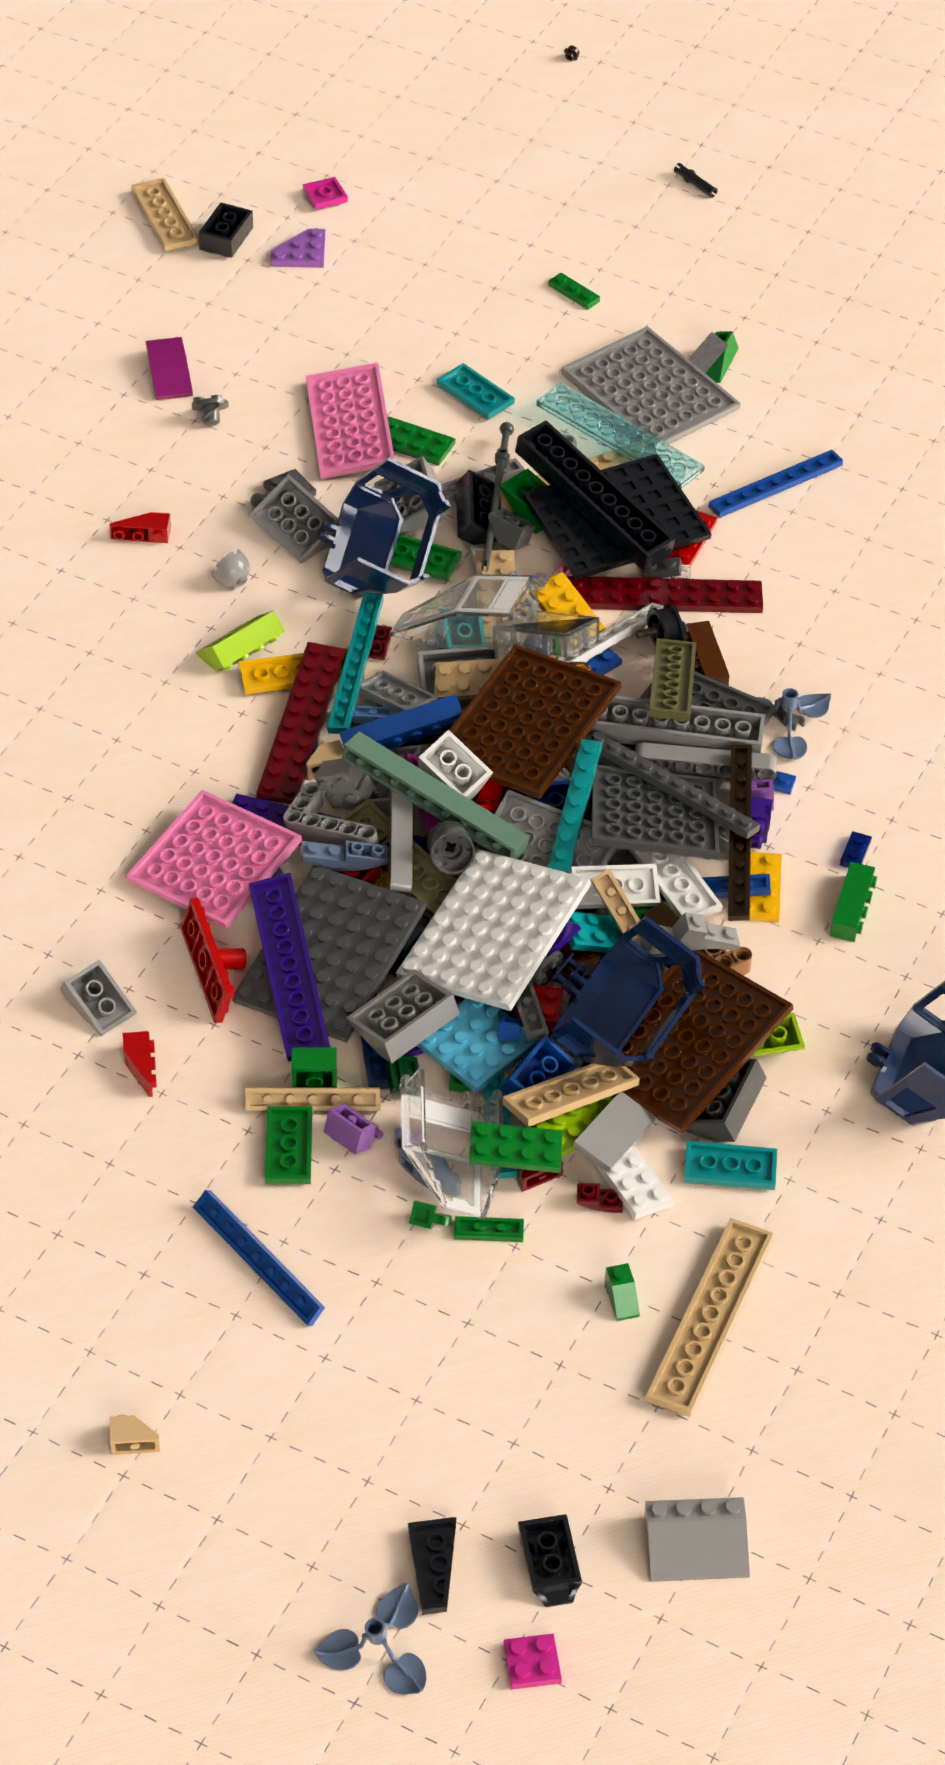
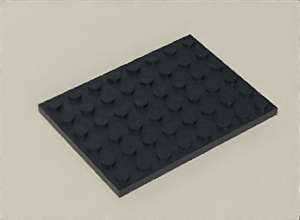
[522,454,712,580]

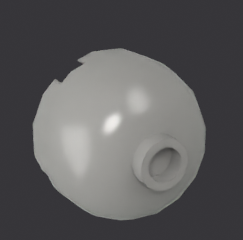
[211,549,250,588]

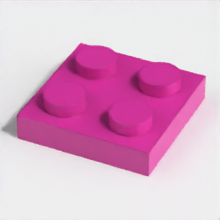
[303,177,348,210]
[503,1633,562,1690]

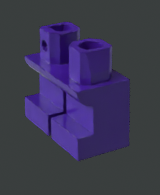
[751,797,773,849]

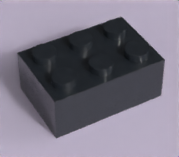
[199,202,253,258]

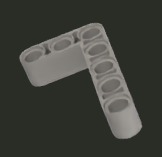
[283,782,379,846]

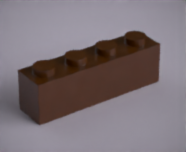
[684,620,730,686]

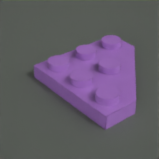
[270,228,326,268]

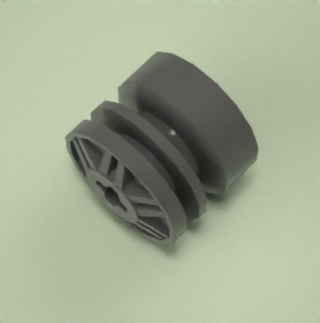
[427,821,475,874]

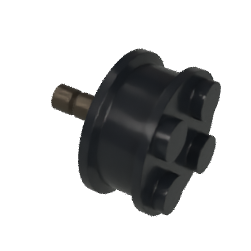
[635,603,687,646]

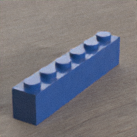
[339,694,463,749]

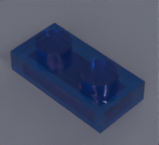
[840,831,872,868]

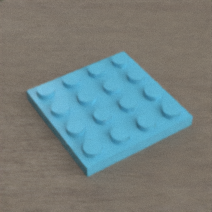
[417,998,539,1094]

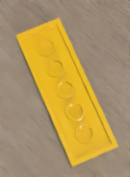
[239,647,364,695]

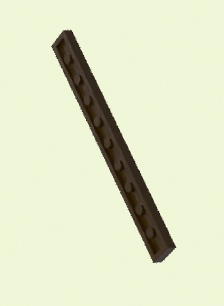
[728,744,752,921]

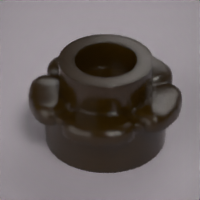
[564,45,580,61]

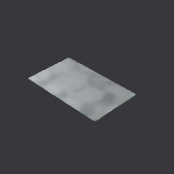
[688,331,729,373]

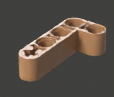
[703,946,752,975]

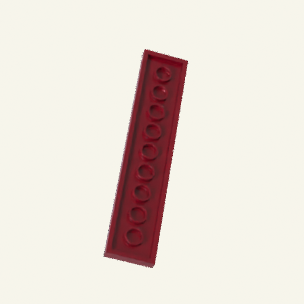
[567,576,763,613]
[256,642,346,805]

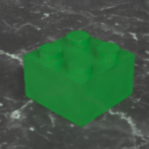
[291,1047,337,1087]

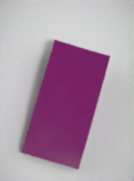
[145,337,193,400]

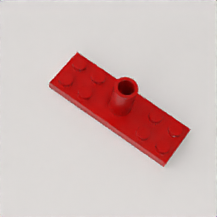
[180,898,247,1023]

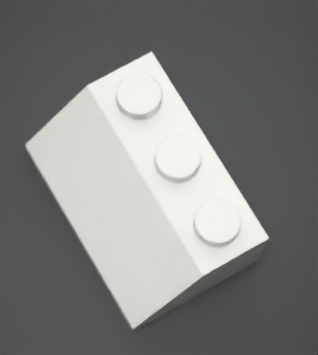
[418,730,493,800]

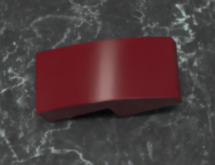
[368,625,393,660]
[576,1183,623,1213]

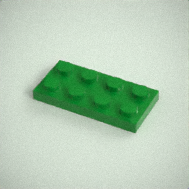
[388,416,456,466]
[390,534,462,582]
[265,1106,312,1184]
[469,1121,563,1173]

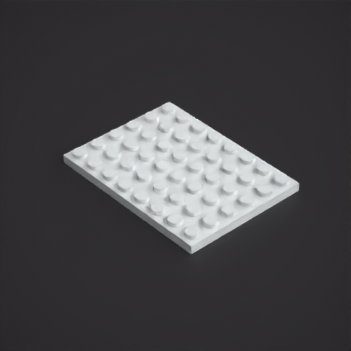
[396,849,591,1011]

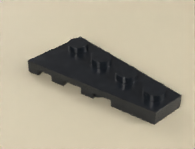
[408,1517,457,1615]

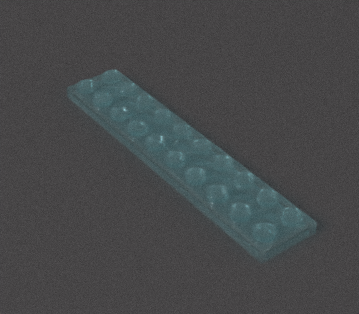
[536,382,705,489]

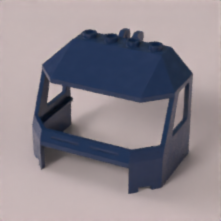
[318,457,451,598]
[549,916,705,1067]
[866,981,945,1125]

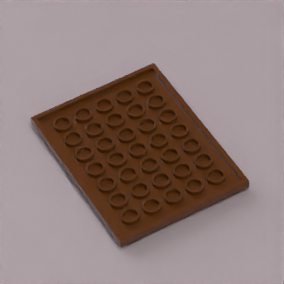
[449,644,622,799]
[579,950,794,1134]

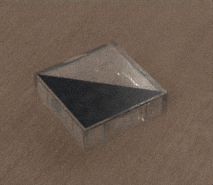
[493,609,599,658]

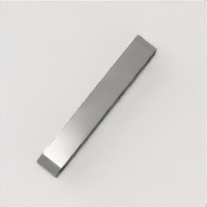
[634,742,777,780]
[389,789,413,894]

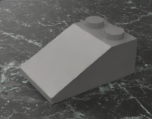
[60,959,137,1036]

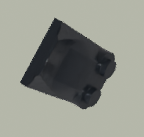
[518,1514,582,1607]

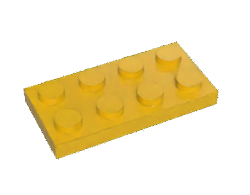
[529,572,605,649]
[750,852,782,923]

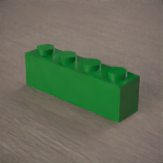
[830,862,878,942]

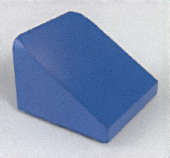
[497,1016,523,1041]

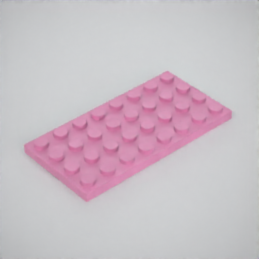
[306,362,395,479]

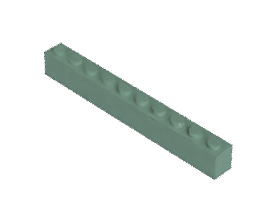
[342,732,529,859]

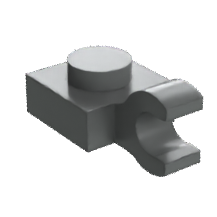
[773,697,805,731]

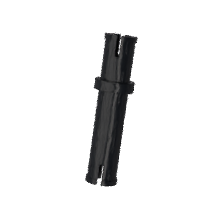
[674,163,718,198]

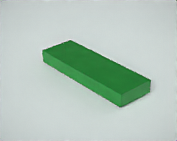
[454,1216,524,1242]

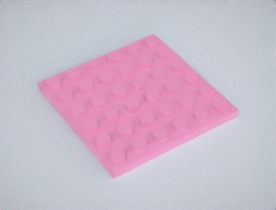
[126,790,302,929]

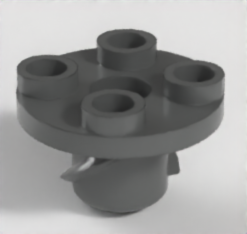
[191,395,229,426]
[531,951,565,987]

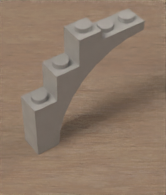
[632,912,740,954]

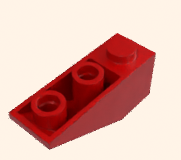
[109,512,171,543]
[123,1031,157,1097]

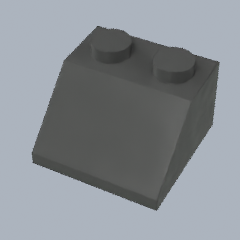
[488,508,536,551]

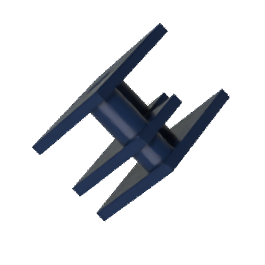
[550,953,591,996]

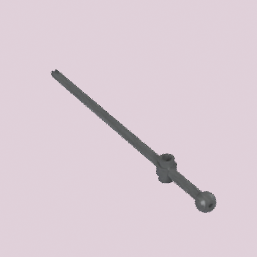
[481,422,514,572]

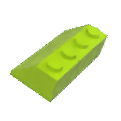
[196,610,285,671]
[751,1013,805,1057]

